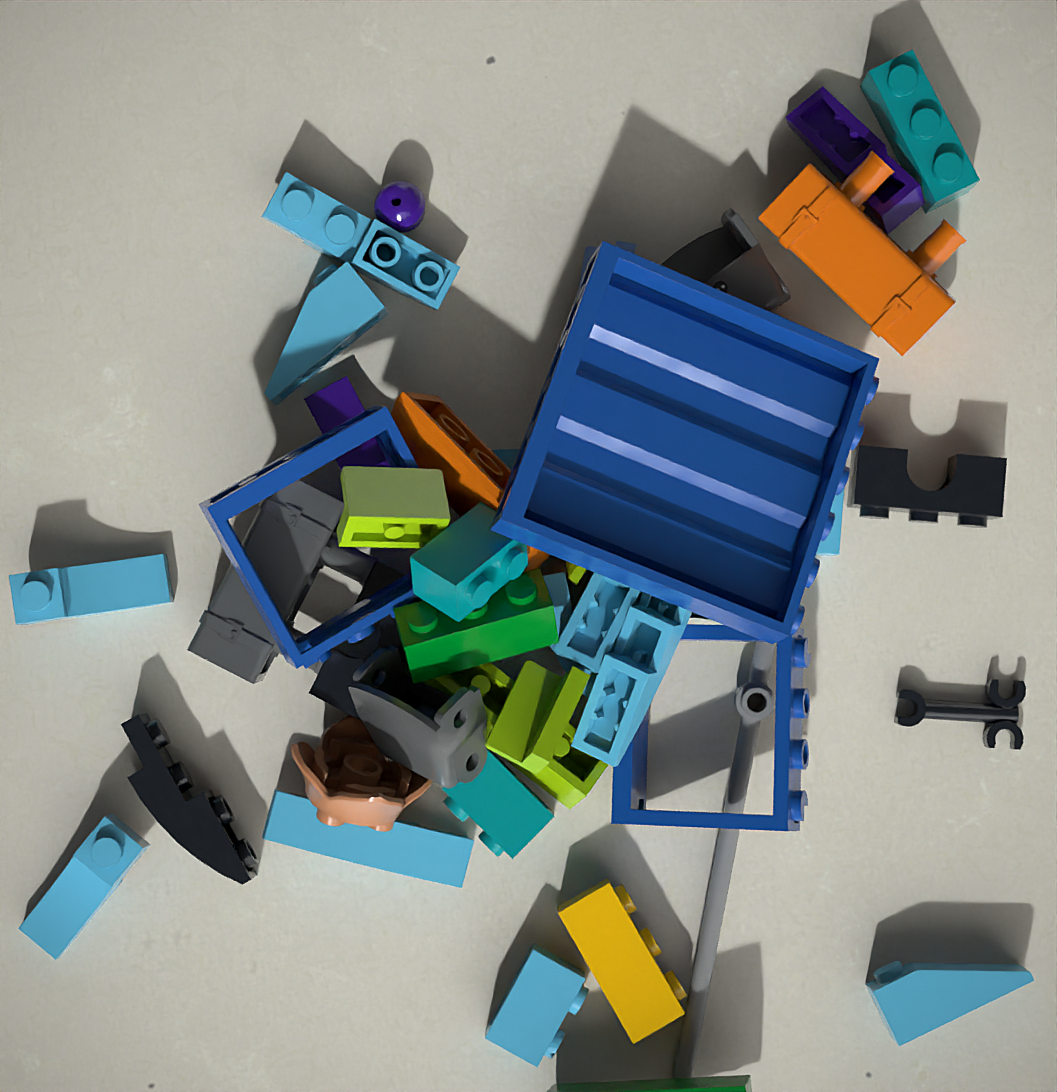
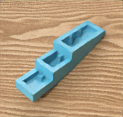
[571,592,692,767]
[262,789,474,888]

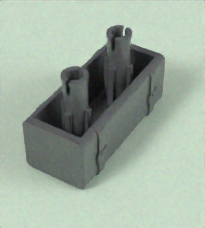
[187,480,378,684]

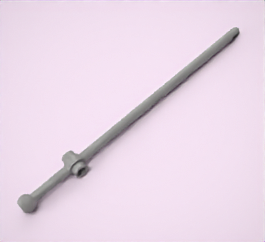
[672,642,775,1078]

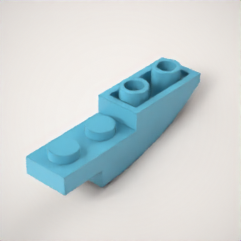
[261,172,460,310]

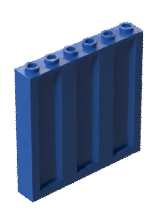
[490,241,879,644]

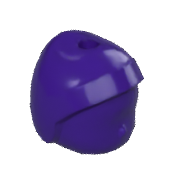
[374,181,425,233]

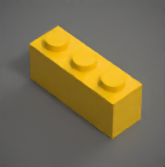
[557,878,687,1044]

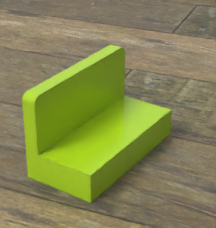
[337,466,451,548]
[485,660,591,775]

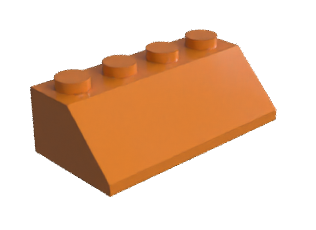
[391,391,550,573]

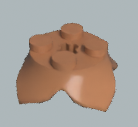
[290,715,433,832]

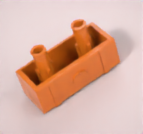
[758,150,967,356]

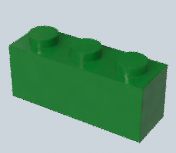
[393,568,559,684]

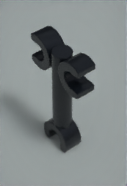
[894,679,1026,750]

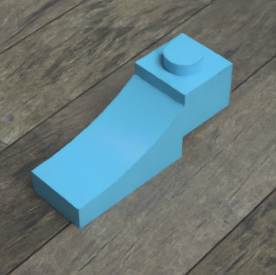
[9,554,174,625]
[554,572,642,674]
[18,813,150,960]

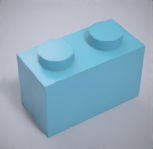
[485,943,589,1067]

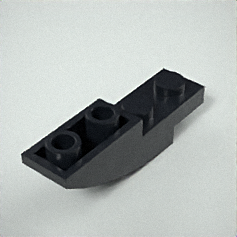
[121,713,259,885]

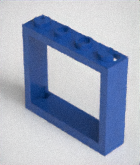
[199,405,450,669]
[611,624,811,831]

